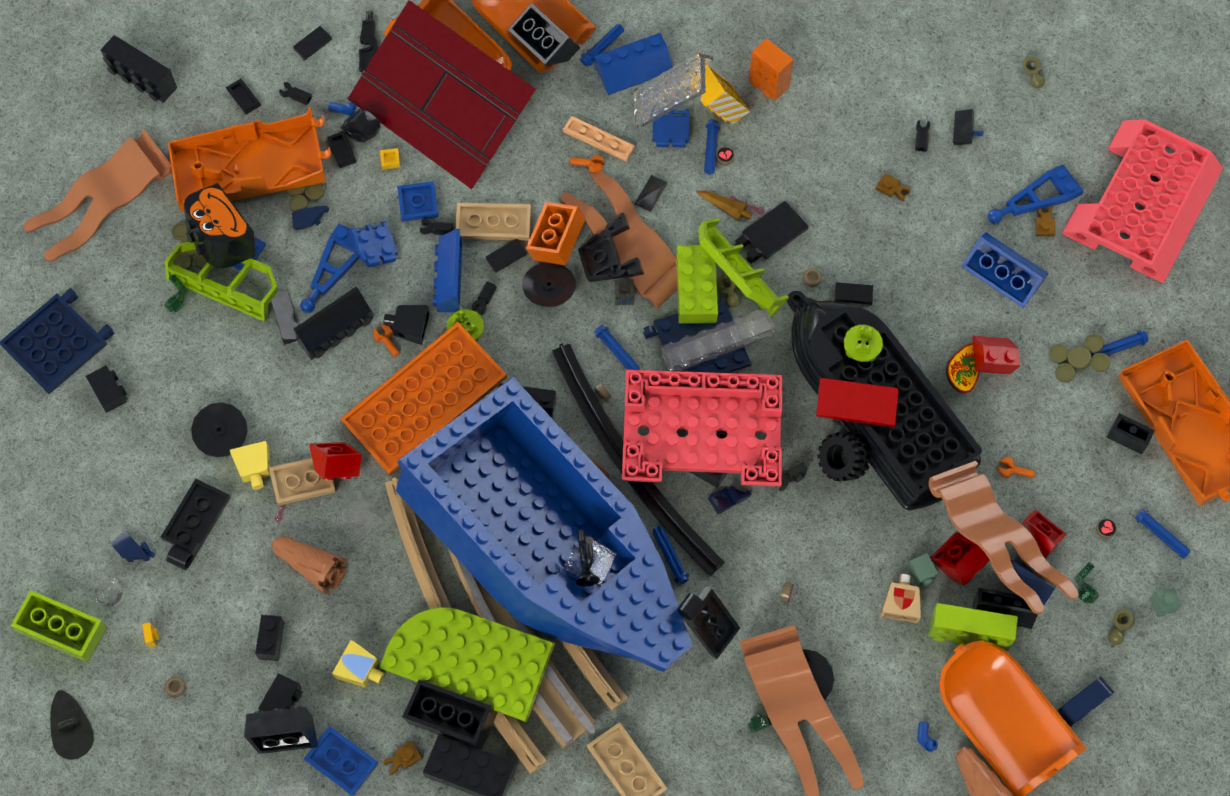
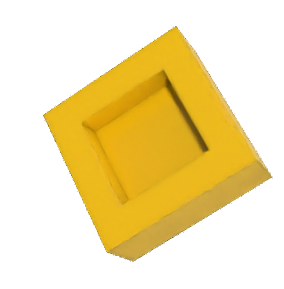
[380,148,400,170]
[142,622,159,648]

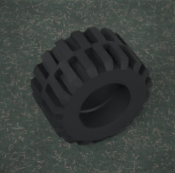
[817,431,872,481]

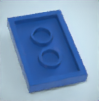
[304,726,379,796]

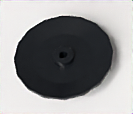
[522,262,576,307]
[191,402,248,458]
[803,649,834,701]

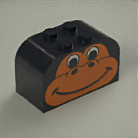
[184,183,256,268]

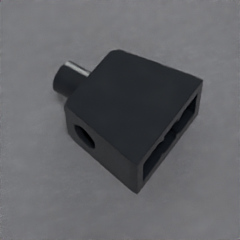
[383,305,430,345]

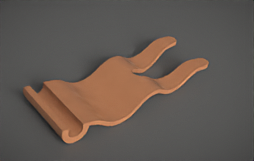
[23,129,172,262]
[561,171,677,309]
[929,461,1078,614]
[739,625,864,796]

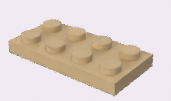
[456,203,531,241]
[586,722,668,796]

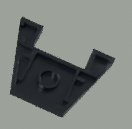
[578,212,644,282]

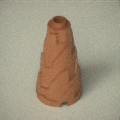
[272,536,348,594]
[956,747,1013,796]

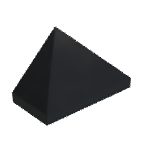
[635,175,668,212]

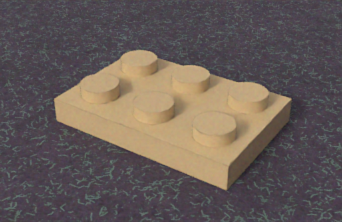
[269,458,335,506]

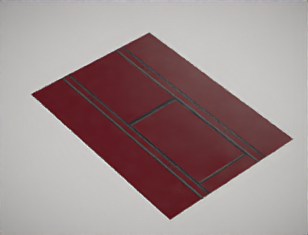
[347,0,536,189]

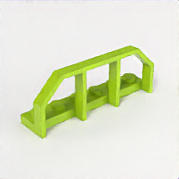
[698,218,789,318]
[164,242,277,322]

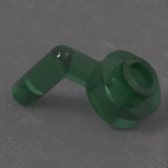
[164,274,187,312]
[1075,562,1099,603]
[748,715,781,740]

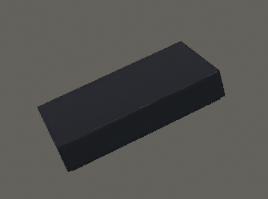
[293,26,332,60]
[226,78,261,115]
[953,109,974,145]
[327,131,357,168]
[486,239,527,273]
[834,282,873,305]

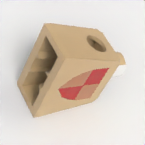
[880,574,921,623]

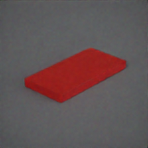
[816,378,898,427]

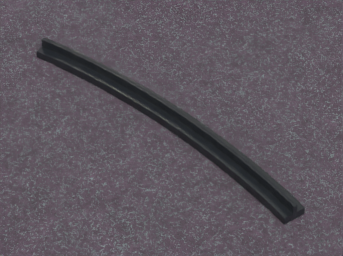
[552,343,725,576]

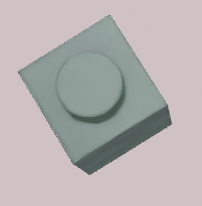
[907,553,938,587]
[1150,587,1182,617]

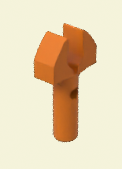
[569,155,604,172]
[373,324,399,357]
[997,457,1035,478]

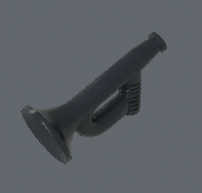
[575,530,600,587]

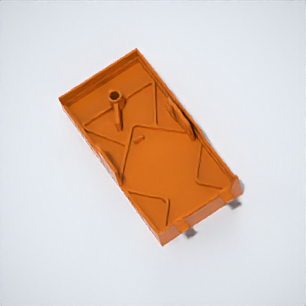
[168,107,331,212]
[1118,340,1230,506]

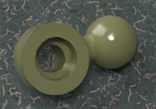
[1023,56,1045,88]
[717,274,741,307]
[1108,609,1135,645]

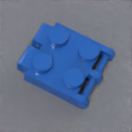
[652,108,689,148]
[350,221,398,267]

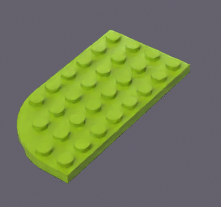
[379,608,555,722]

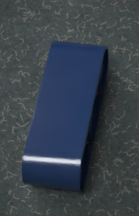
[1057,677,1115,727]

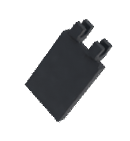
[735,201,809,264]

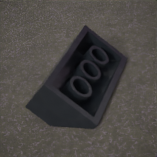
[508,3,581,66]
[293,287,373,360]

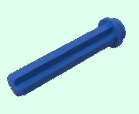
[580,24,624,67]
[704,120,720,175]
[595,325,640,370]
[1090,330,1148,358]
[1135,509,1190,559]
[653,526,689,585]

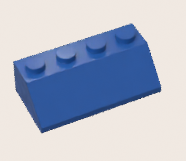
[594,33,674,95]
[433,229,462,312]
[961,232,1049,308]

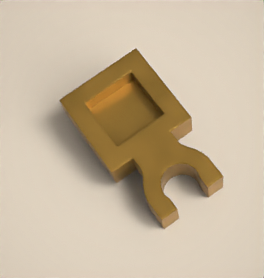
[875,173,911,202]
[1035,206,1055,237]
[383,741,422,775]

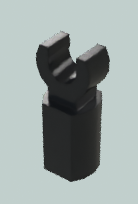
[279,82,312,105]
[915,120,930,152]
[420,219,453,235]
[472,281,497,315]

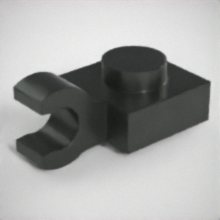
[779,462,807,491]

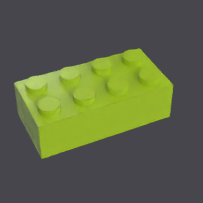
[676,245,718,324]
[11,590,107,663]
[928,603,1018,650]

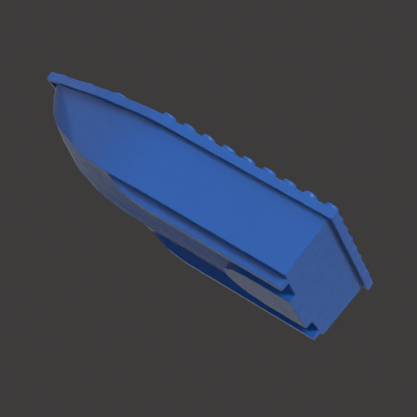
[395,377,692,672]

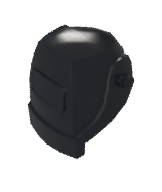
[341,109,381,143]

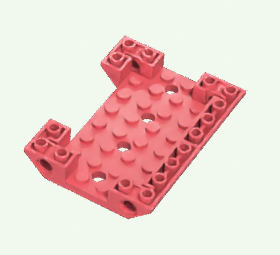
[1062,119,1223,284]
[622,370,782,486]

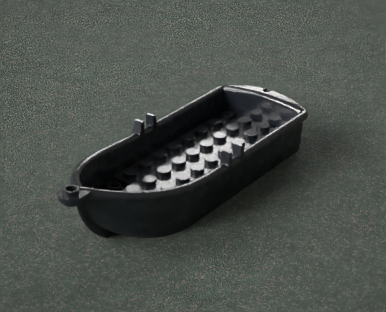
[787,291,982,511]

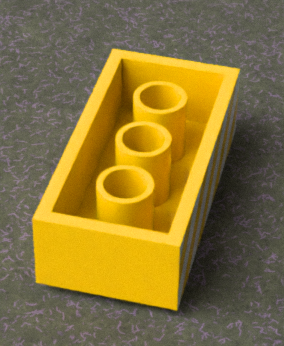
[689,64,750,124]

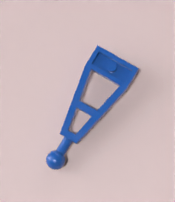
[988,165,1083,224]
[300,223,360,313]

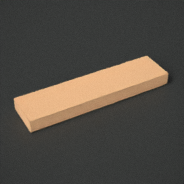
[563,116,635,162]

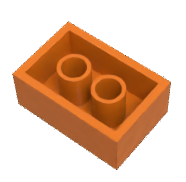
[748,38,794,101]
[526,202,585,265]

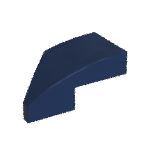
[292,206,329,230]
[708,485,751,514]
[110,531,150,562]

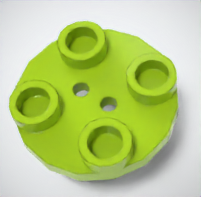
[447,309,484,341]
[844,325,883,362]

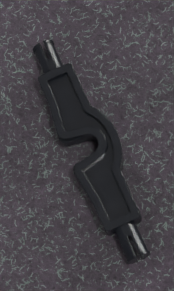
[359,11,378,74]

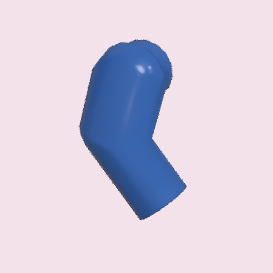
[328,102,356,115]
[917,722,938,752]

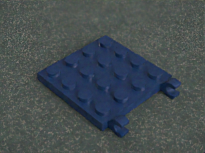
[0,288,115,394]
[643,299,751,373]

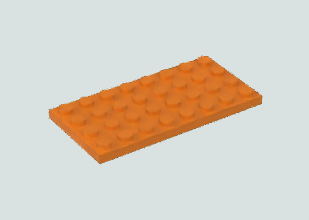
[340,322,508,476]

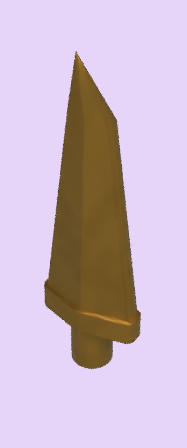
[696,190,752,221]

